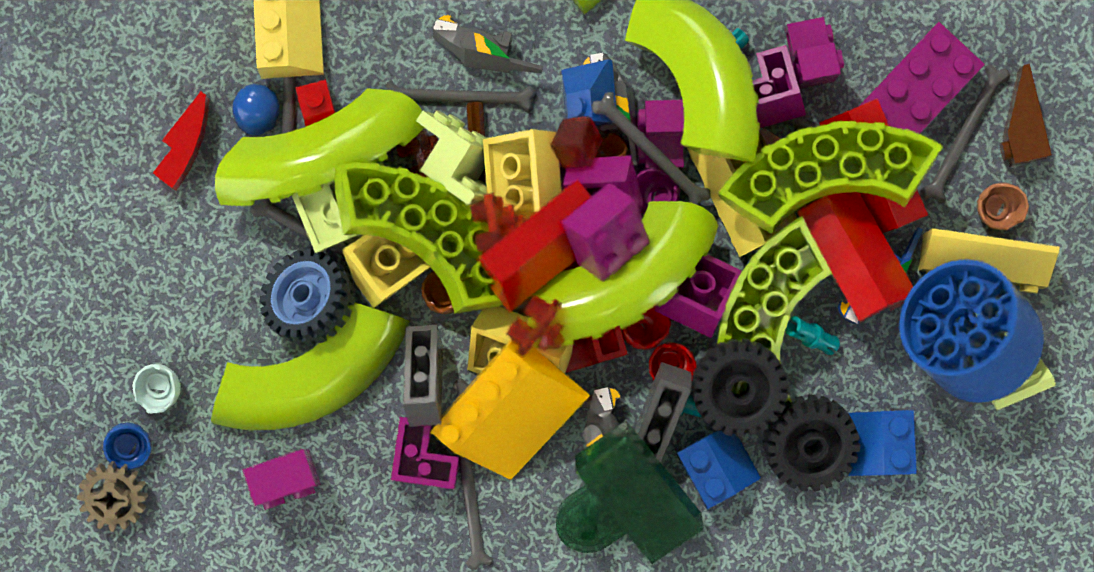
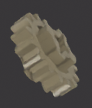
[77,461,148,532]

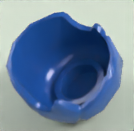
[232,83,280,135]
[103,422,152,471]

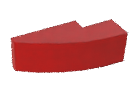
[153,91,210,191]

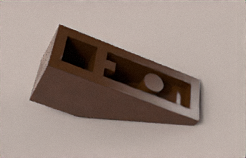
[1000,64,1052,167]

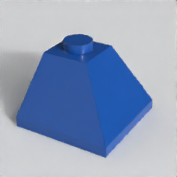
[561,59,616,132]

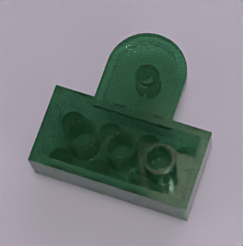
[556,420,704,564]

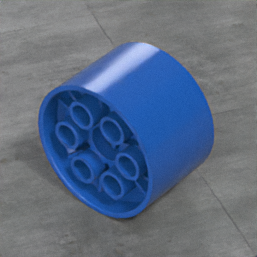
[899,260,1044,402]

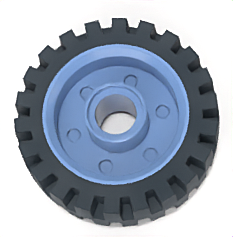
[259,249,355,346]

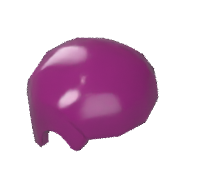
[637,168,680,214]

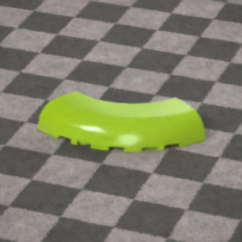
[624,0,760,163]
[215,88,425,206]
[718,121,943,234]
[335,163,503,314]
[529,201,718,348]
[717,217,832,402]
[211,302,410,430]

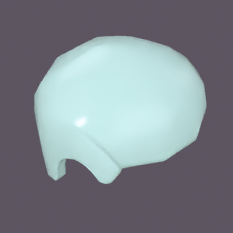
[132,363,181,414]

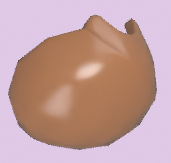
[976,183,1029,230]

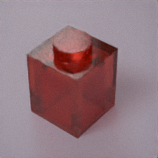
[550,116,603,168]

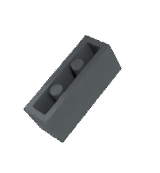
[403,325,443,427]
[628,362,691,469]

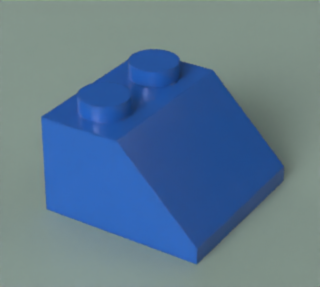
[848,410,917,476]
[676,430,761,509]

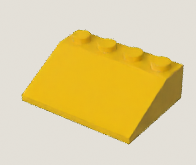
[430,333,589,480]

